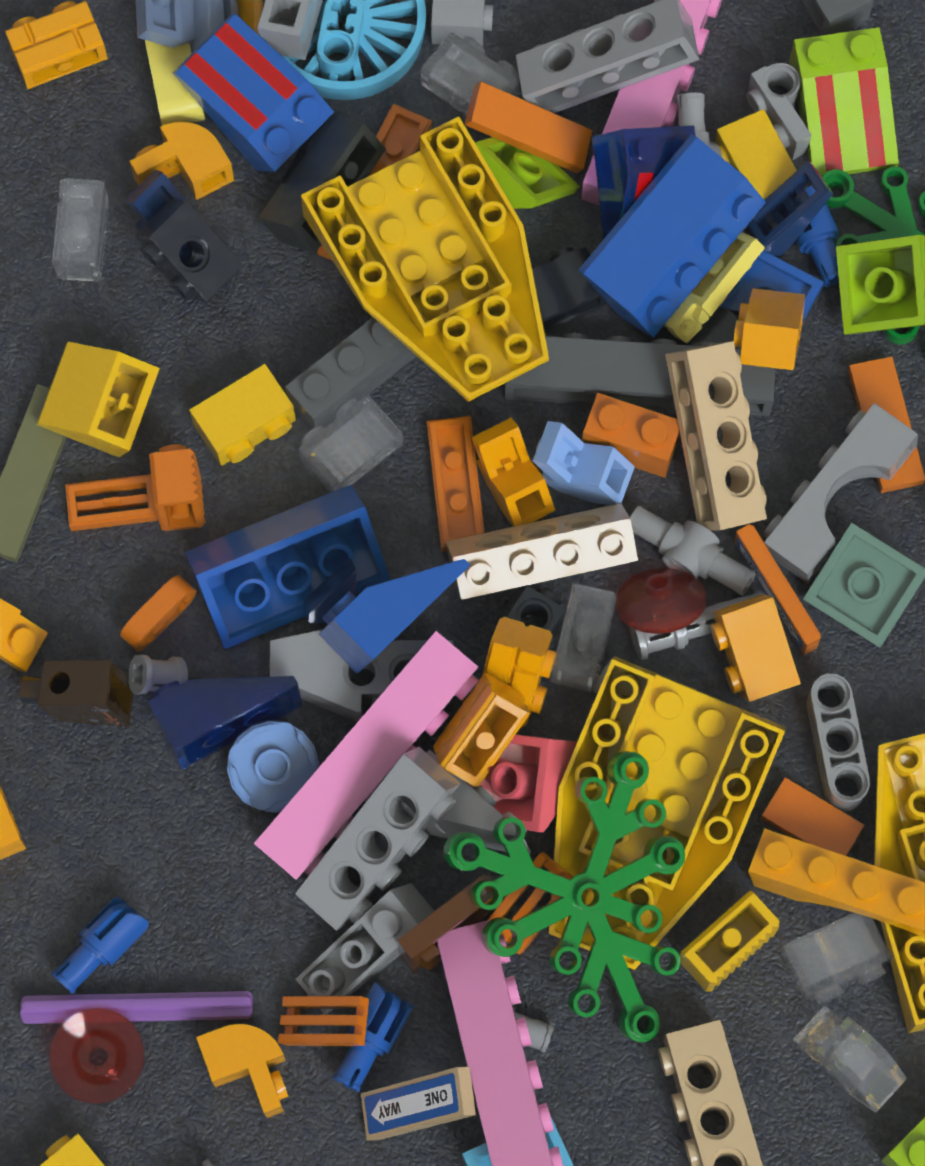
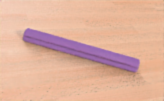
[20,991,253,1024]

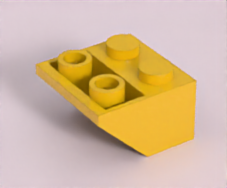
[36,342,160,457]

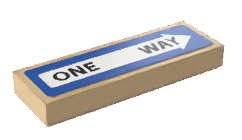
[361,1067,476,1140]

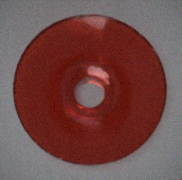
[615,568,706,634]
[50,1008,144,1104]

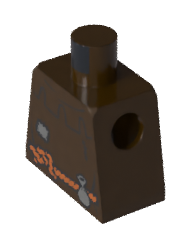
[20,660,134,727]

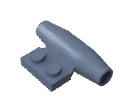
[136,0,239,53]

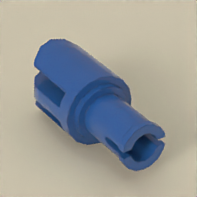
[783,185,840,287]
[51,896,149,994]
[332,982,414,1093]

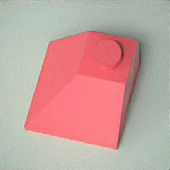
[468,734,577,832]

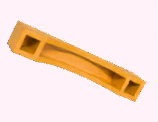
[748,829,925,938]

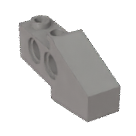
[270,629,453,722]

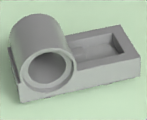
[746,63,811,161]

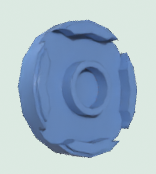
[227,720,319,813]

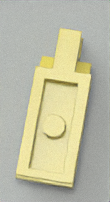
[664,232,765,343]

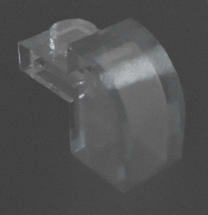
[793,1006,907,1113]

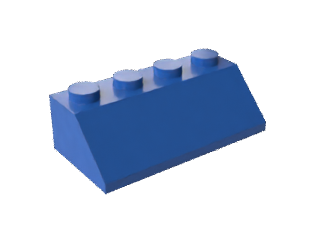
[578,134,766,338]
[184,485,391,650]

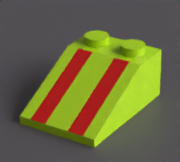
[789,27,899,177]

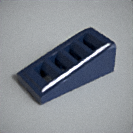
[747,161,833,258]

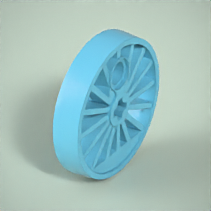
[264,0,426,100]

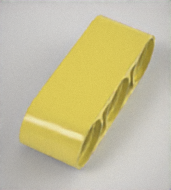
[145,40,205,126]

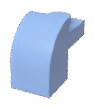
[532,421,635,505]

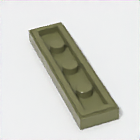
[0,384,67,563]

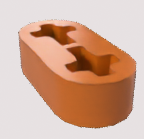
[120,575,197,652]

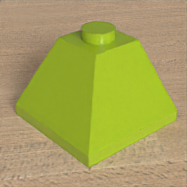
[475,137,580,209]
[836,235,925,335]

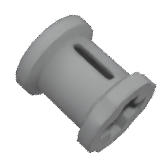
[128,654,188,697]

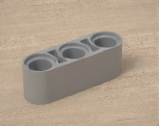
[807,673,870,812]

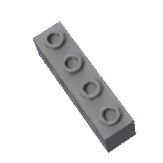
[516,0,700,113]
[295,747,461,931]

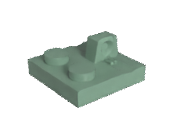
[803,523,925,648]

